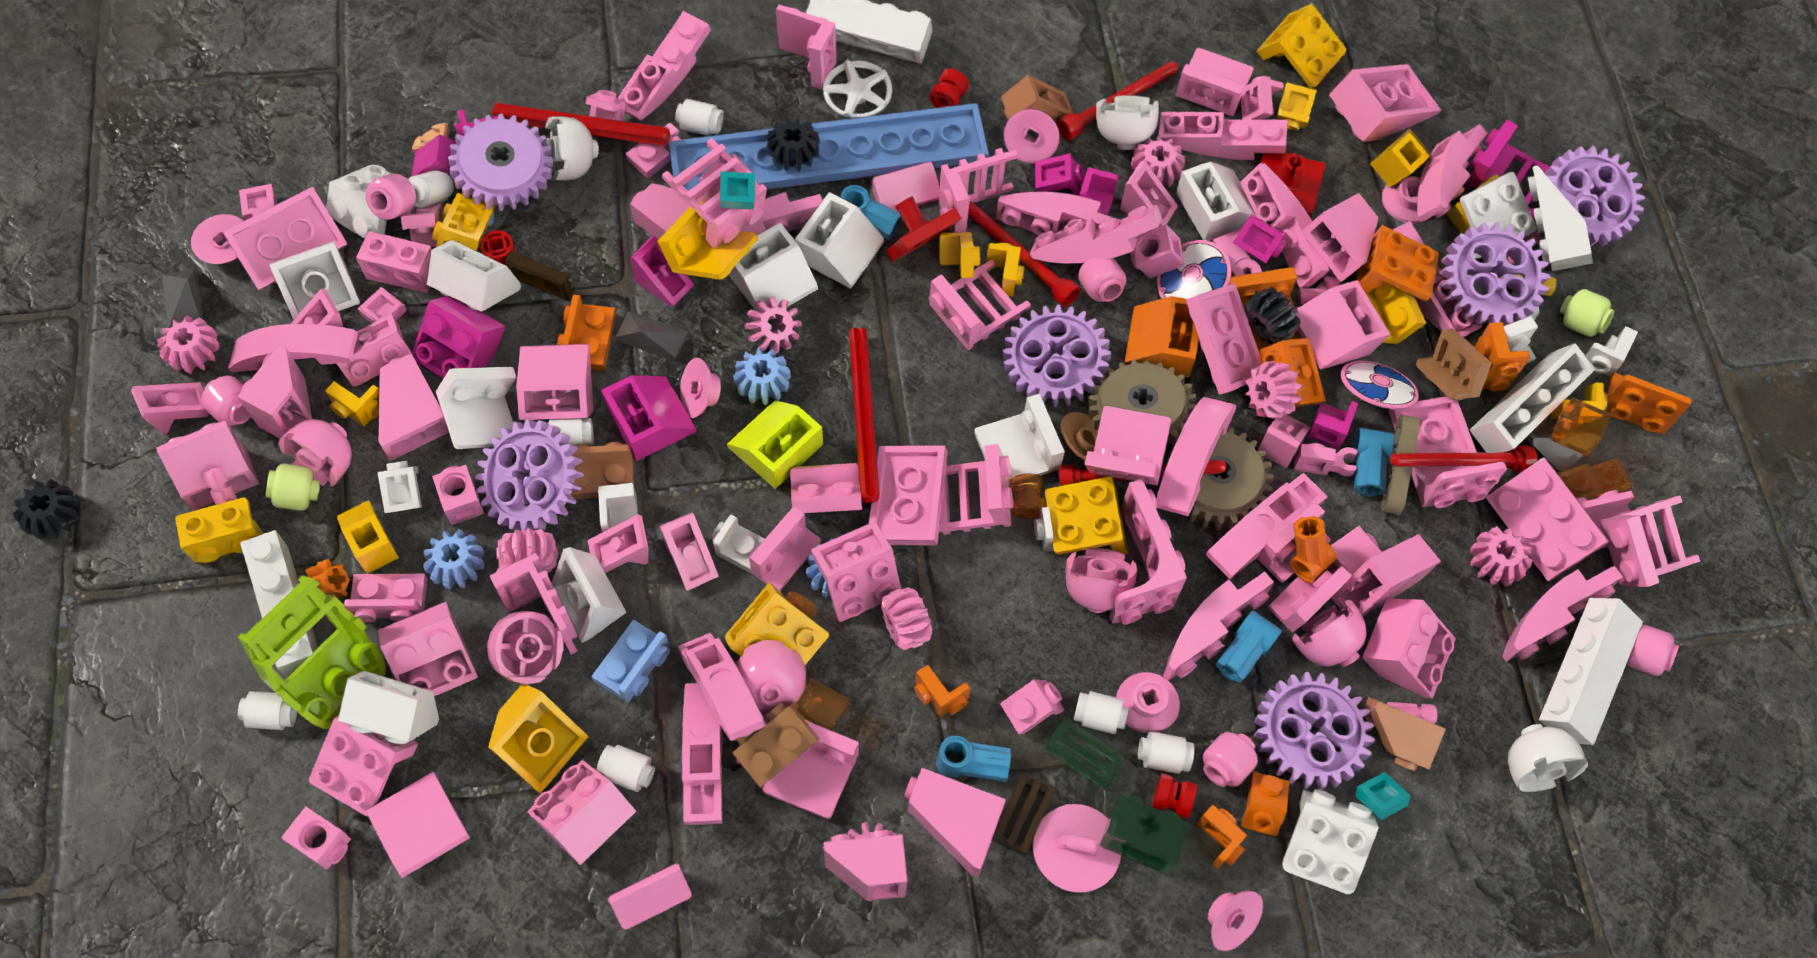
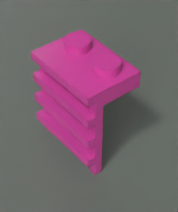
[1465,120,1549,220]

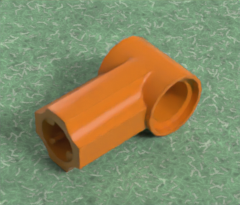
[1290,515,1337,584]

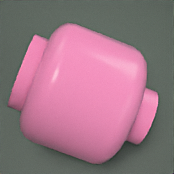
[365,173,416,220]
[1078,258,1127,302]
[201,375,251,426]
[1626,625,1680,676]
[1203,732,1258,787]

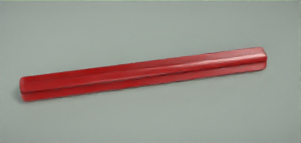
[492,103,671,146]
[849,327,880,503]

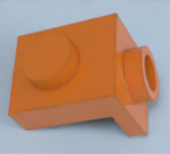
[914,665,971,718]
[1241,771,1289,836]
[1197,805,1247,870]

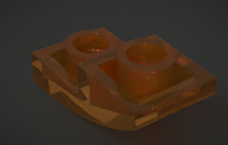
[1557,457,1633,501]

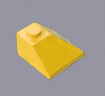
[488,684,589,794]

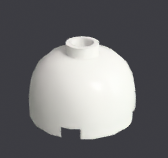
[1096,96,1159,150]
[545,117,598,181]
[1508,724,1588,792]

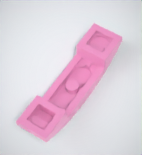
[228,324,358,372]
[1156,397,1236,516]

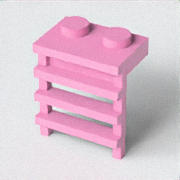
[662,138,767,249]
[939,148,1018,233]
[929,259,1031,350]
[939,444,1013,535]
[1600,496,1700,587]
[490,553,578,655]

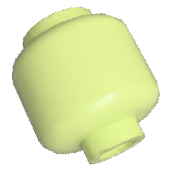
[1560,289,1614,337]
[266,463,320,511]

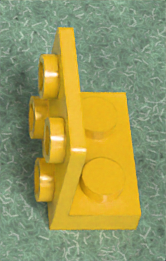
[1257,4,1346,88]
[658,201,758,280]
[1045,476,1128,555]
[724,582,829,665]

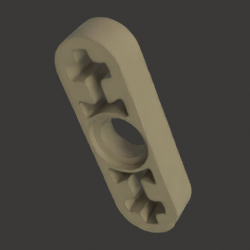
[1381,415,1420,515]

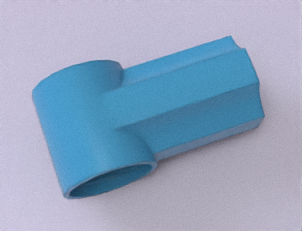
[841,185,902,240]
[1353,427,1394,497]
[1215,610,1283,683]
[936,736,1011,782]

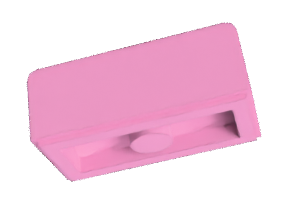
[872,162,940,212]
[608,864,692,930]

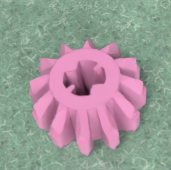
[1131,135,1185,188]
[745,296,802,353]
[157,315,220,374]
[1244,361,1303,419]
[1470,526,1533,587]
[496,528,558,574]
[881,587,933,650]

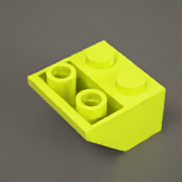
[727,400,823,489]

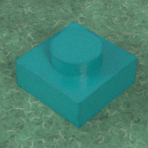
[719,171,755,210]
[1355,772,1411,820]

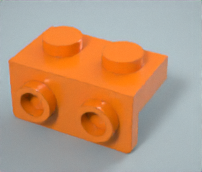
[1474,322,1530,392]

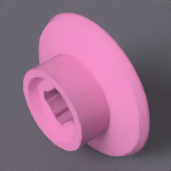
[1004,109,1059,163]
[1382,176,1433,224]
[191,214,244,264]
[680,358,721,418]
[1116,672,1180,734]
[1208,891,1263,951]

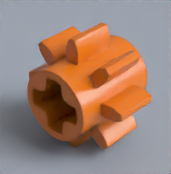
[305,559,350,599]

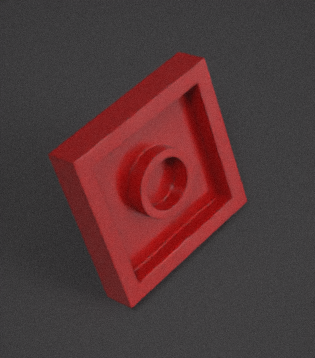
[1260,153,1326,218]
[886,196,962,263]

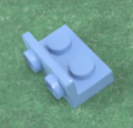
[591,619,670,703]

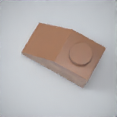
[1001,75,1073,124]
[1366,697,1446,771]

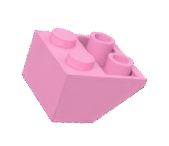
[1296,280,1390,370]
[237,344,312,439]
[516,344,594,420]
[156,420,260,511]
[1362,598,1456,699]
[378,602,478,696]
[527,760,636,865]
[824,830,907,901]

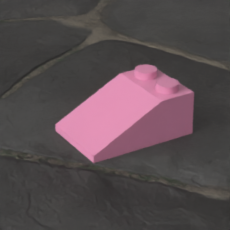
[1330,64,1441,142]

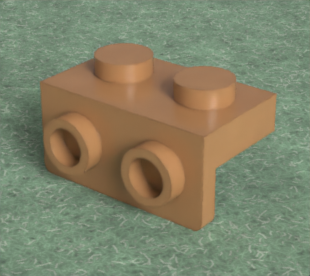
[1416,328,1492,401]
[732,701,820,788]

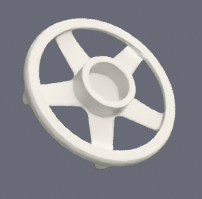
[823,60,892,119]

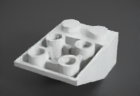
[1528,166,1593,271]

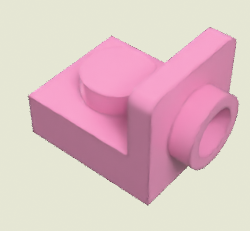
[1241,76,1283,120]

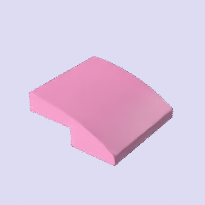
[366,771,470,878]

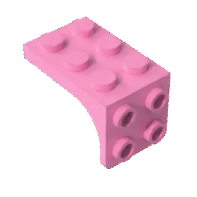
[1389,397,1507,508]
[1109,479,1187,625]

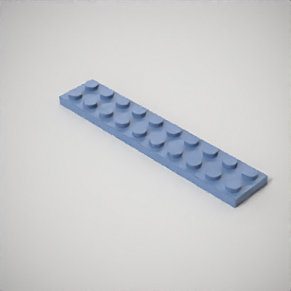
[669,103,989,191]

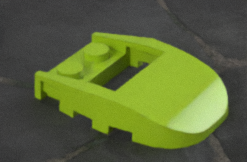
[238,576,386,729]

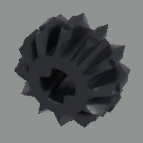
[766,117,820,172]
[1244,287,1301,345]
[12,479,80,541]

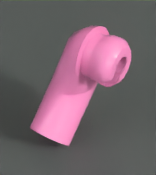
[1297,271,1341,305]

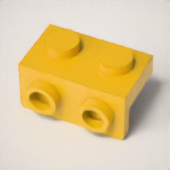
[175,498,263,563]

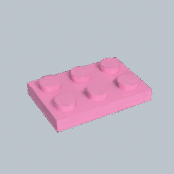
[223,187,347,291]
[1186,283,1262,395]
[869,446,948,546]
[1486,457,1609,582]

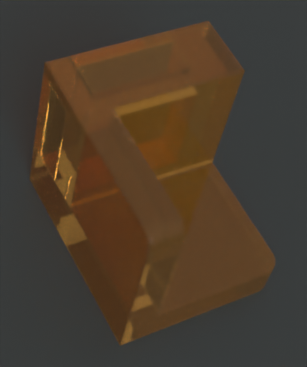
[1551,397,1611,457]
[796,678,849,730]

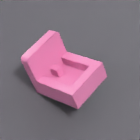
[586,90,627,121]
[1000,679,1064,734]

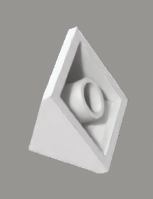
[269,241,360,320]
[552,547,626,643]

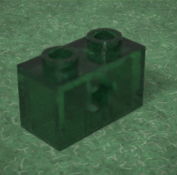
[1099,794,1190,875]

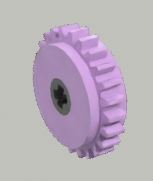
[448,114,553,211]

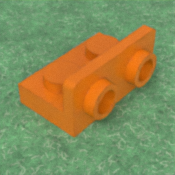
[557,295,617,371]
[1259,338,1326,408]

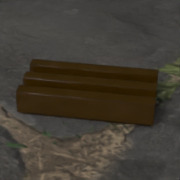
[505,251,574,300]
[992,772,1056,856]

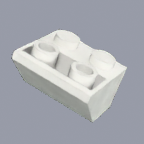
[1176,161,1256,241]
[795,192,884,289]
[729,222,818,311]
[427,240,521,312]
[338,671,439,744]

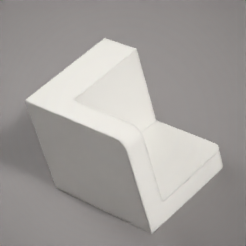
[598,483,638,532]

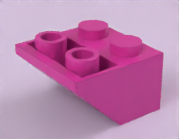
[412,296,506,379]
[601,375,697,461]

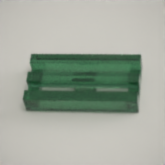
[1044,717,1126,790]

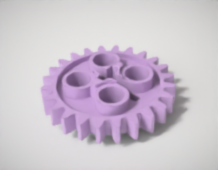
[1545,146,1645,247]
[1440,222,1550,326]
[1003,305,1111,407]
[475,419,584,530]
[1254,672,1375,790]

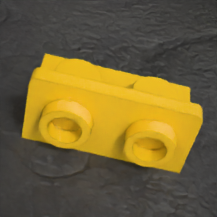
[432,193,495,251]
[1367,281,1426,344]

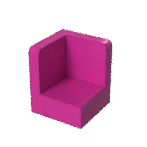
[1079,167,1118,216]
[1307,401,1358,450]

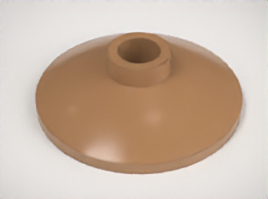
[1060,412,1098,460]

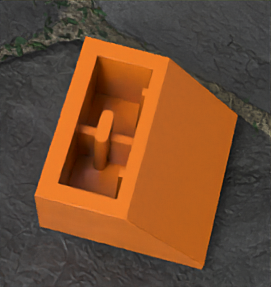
[1124,296,1199,378]

